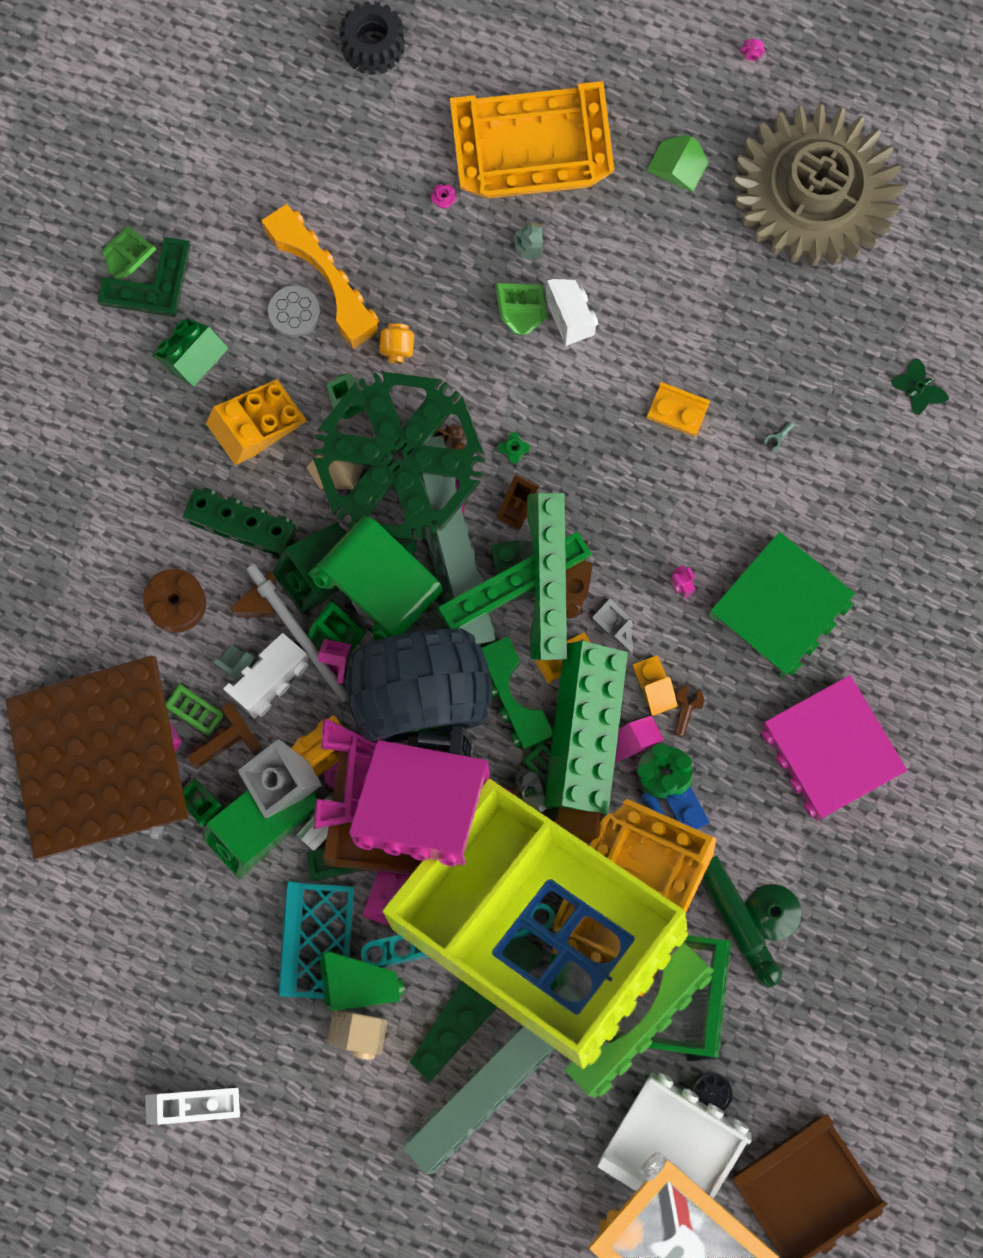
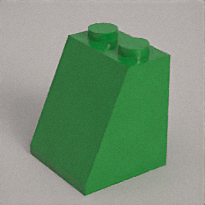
[319,952,404,1012]

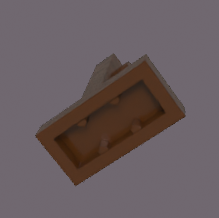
[187,702,264,769]

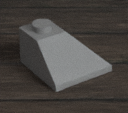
[238,740,322,818]

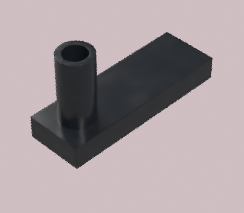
[417,726,472,757]

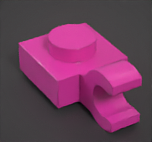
[670,565,695,599]

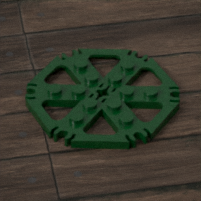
[312,371,485,541]

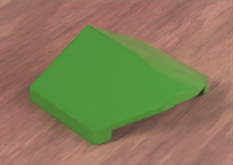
[647,135,708,192]
[102,226,156,280]
[495,283,548,335]

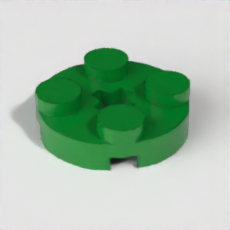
[638,744,693,798]

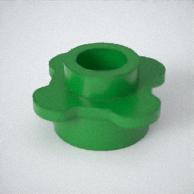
[498,432,530,464]

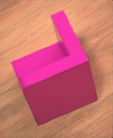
[318,639,351,685]

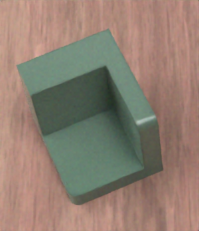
[213,645,257,682]

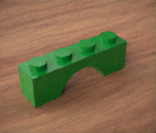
[482,636,553,752]

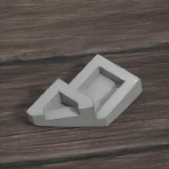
[590,598,633,652]

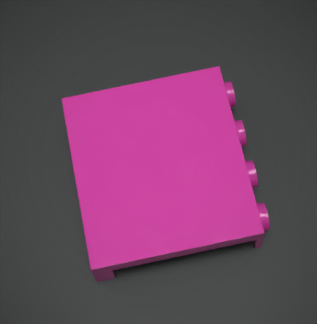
[761,675,908,821]
[349,740,490,866]

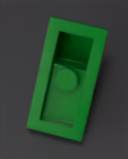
[182,777,224,827]

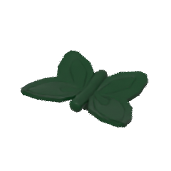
[891,358,949,415]

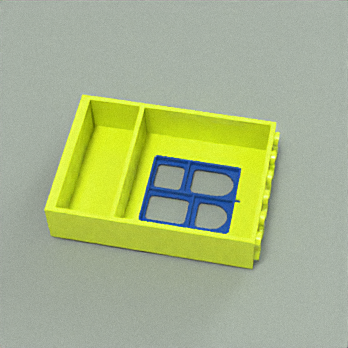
[382,778,688,1069]

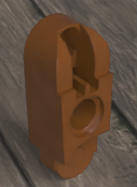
[566,540,593,619]

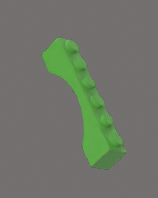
[565,943,714,1098]

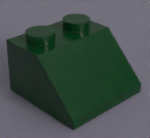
[491,540,536,602]

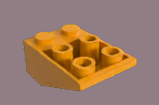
[206,379,307,465]

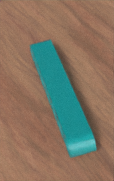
[362,904,554,968]

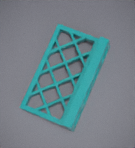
[277,882,354,999]

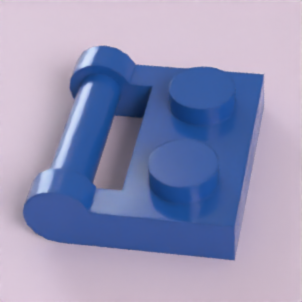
[640,786,710,829]

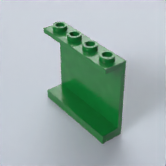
[708,532,855,679]

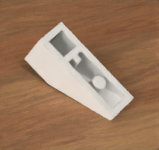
[145,1088,240,1124]

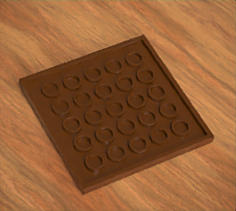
[5,655,188,859]

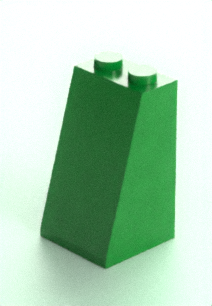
[203,790,319,880]

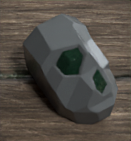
[514,769,549,812]

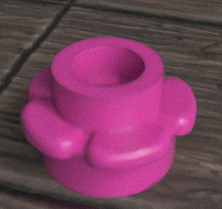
[740,39,765,61]
[431,184,457,209]

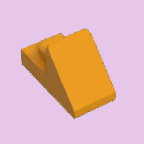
[632,655,677,716]

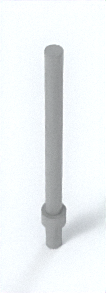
[246,563,348,703]

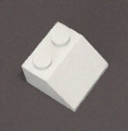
[546,279,598,346]

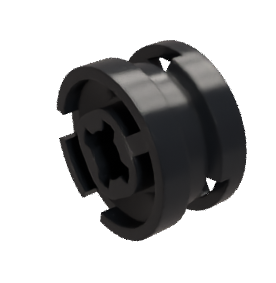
[691,1073,733,1111]

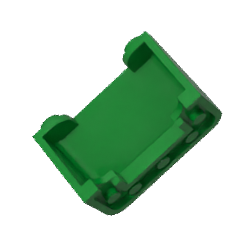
[308,516,442,641]

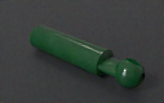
[701,855,782,988]

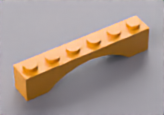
[261,204,379,349]

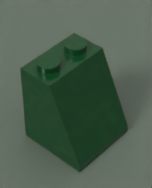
[272,522,347,615]

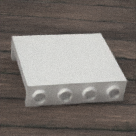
[598,1072,752,1229]

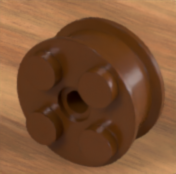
[143,569,206,633]

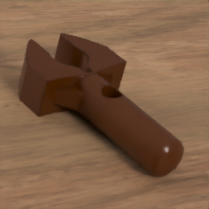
[674,685,705,737]

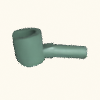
[764,422,794,452]

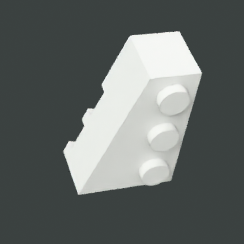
[223,633,309,719]

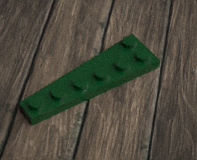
[409,936,545,1082]

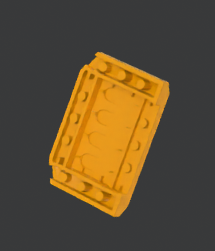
[450,81,614,199]
[553,799,716,996]

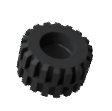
[339,1,405,75]

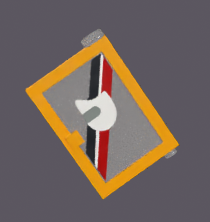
[588,1152,780,1258]

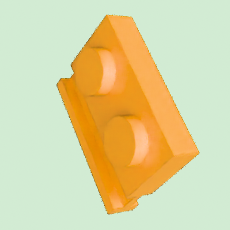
[647,382,710,437]

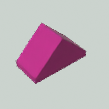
[615,716,664,764]

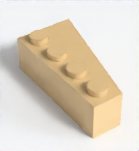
[327,1011,388,1060]

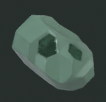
[515,222,542,259]

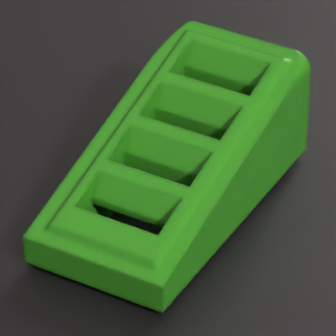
[166,684,225,737]

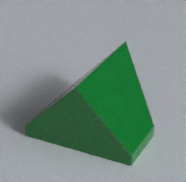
[301,601,366,654]

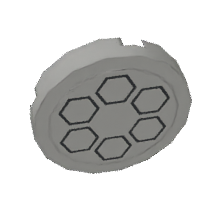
[268,286,321,338]

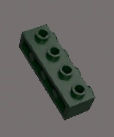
[182,488,297,558]

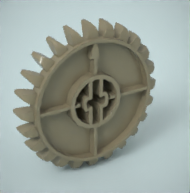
[733,104,903,266]

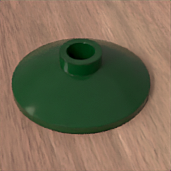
[746,884,801,941]

